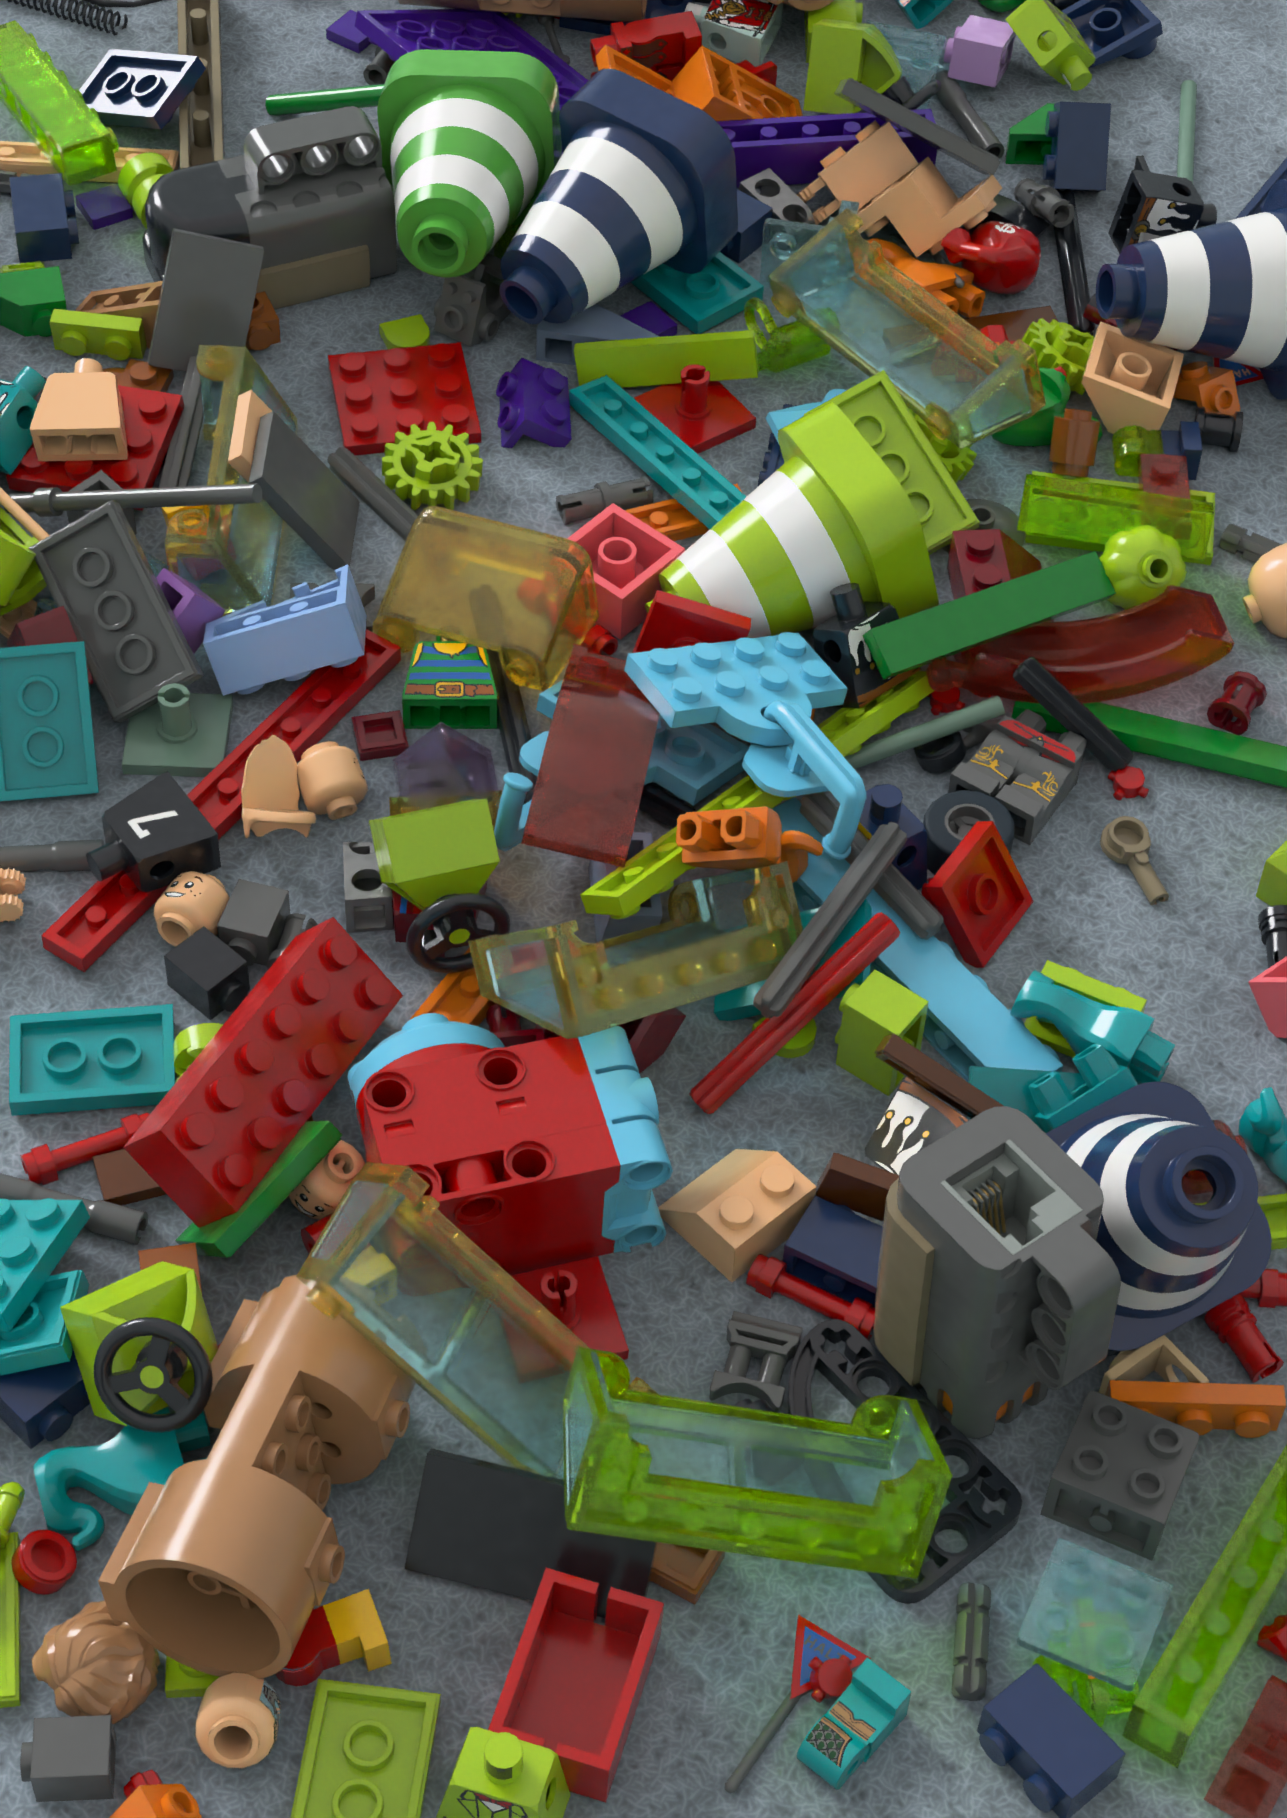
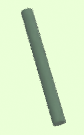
[1177,80,1197,183]
[844,696,1005,769]

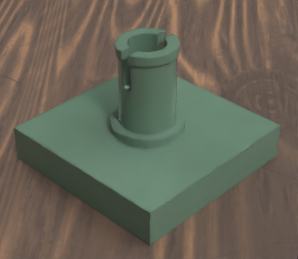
[122,683,233,777]

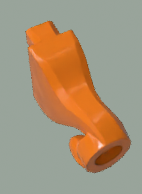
[848,238,986,327]
[676,806,823,888]

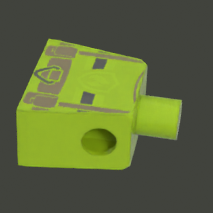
[1005,0,1095,91]

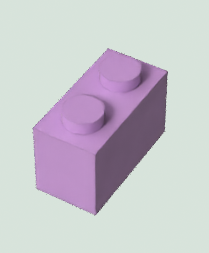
[944,15,1016,87]

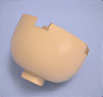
[1242,543,1287,638]

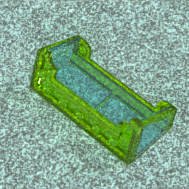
[563,1347,953,1579]

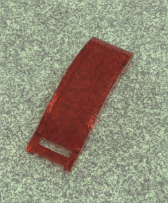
[926,585,1235,703]
[521,643,660,868]

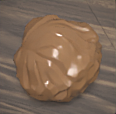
[32,1600,160,1724]

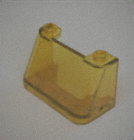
[373,506,599,692]

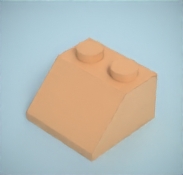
[1081,321,1184,448]
[658,1149,816,1283]

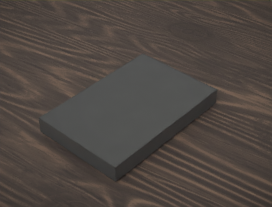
[147,228,265,382]
[248,411,360,569]

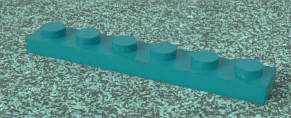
[569,375,747,529]

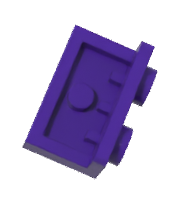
[496,358,572,448]

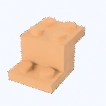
[842,157,1002,258]

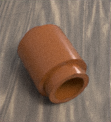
[1049,408,1100,477]

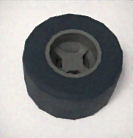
[923,790,1014,875]

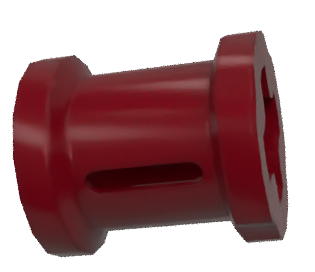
[1207,671,1267,735]

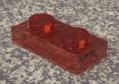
[1138,453,1192,534]

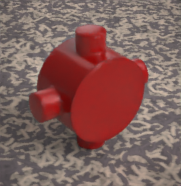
[927,682,965,716]
[1108,766,1149,801]
[808,1655,853,1703]

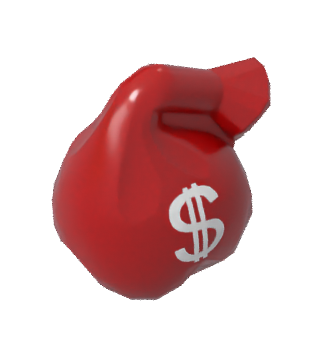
[941,221,1041,295]

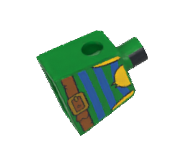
[402,627,497,729]

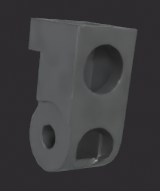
[739,168,815,248]
[343,841,394,933]

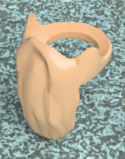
[241,735,316,838]

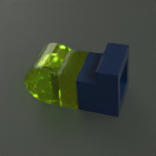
[1111,421,1203,480]

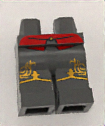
[948,709,1087,845]

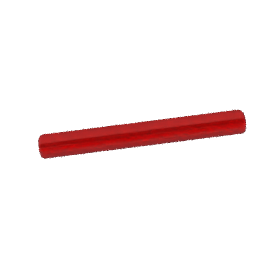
[689,912,900,1114]

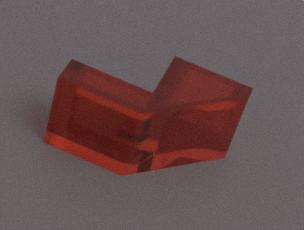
[1204,1675,1287,1818]

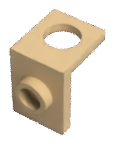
[1099,1335,1209,1395]

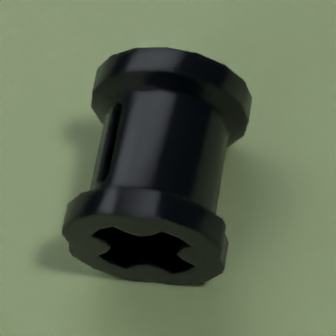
[1194,406,1243,453]

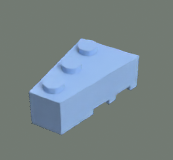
[203,564,367,696]

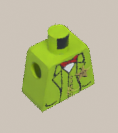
[436,1727,571,1818]

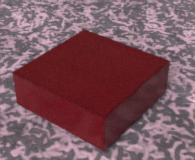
[351,710,409,761]

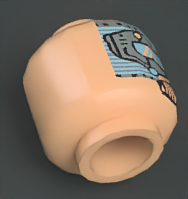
[195,1672,281,1769]

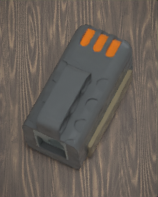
[874,1106,1121,1439]

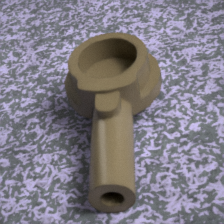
[1100,816,1169,905]

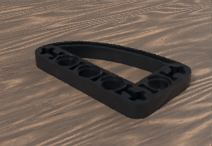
[787,1319,1022,1604]

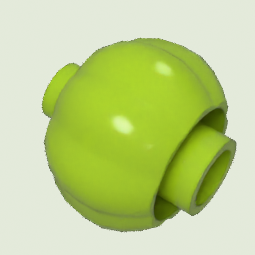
[1099,524,1187,615]

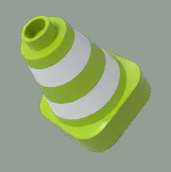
[645,402,939,638]

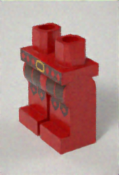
[590,11,702,81]

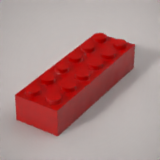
[123,917,403,1228]

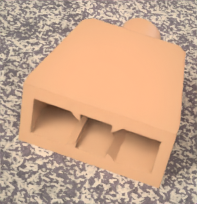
[30,358,128,461]

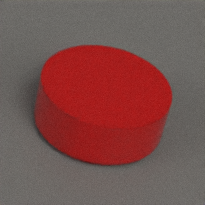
[11,1530,77,1595]

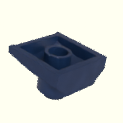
[1062,0,1163,68]

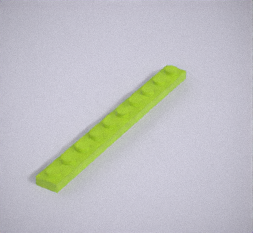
[580,671,936,919]

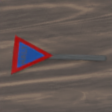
[725,1614,872,1793]

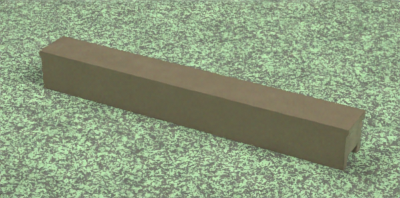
[177,0,225,169]

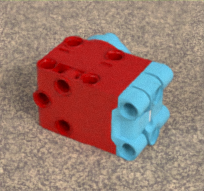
[347,1013,673,1296]

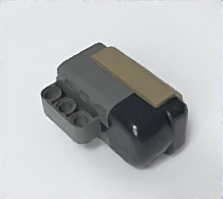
[142,106,397,309]

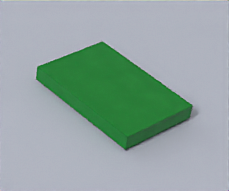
[175,1121,342,1258]

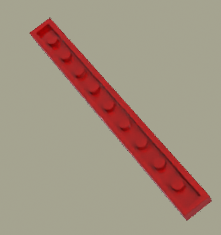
[41,629,401,972]

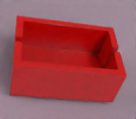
[488,1568,664,1803]

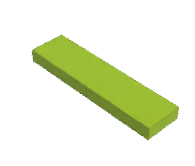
[574,330,759,388]

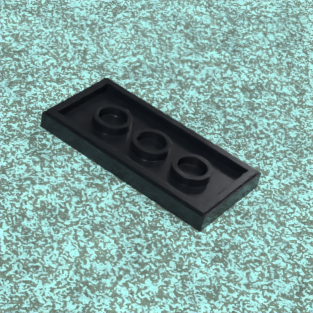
[404,1448,666,1618]

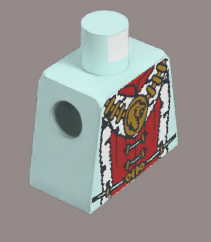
[685,0,783,67]

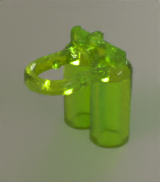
[744,297,839,373]

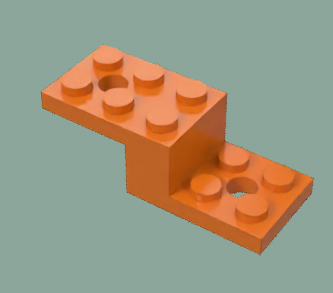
[596,45,803,121]

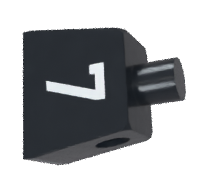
[86,771,221,892]

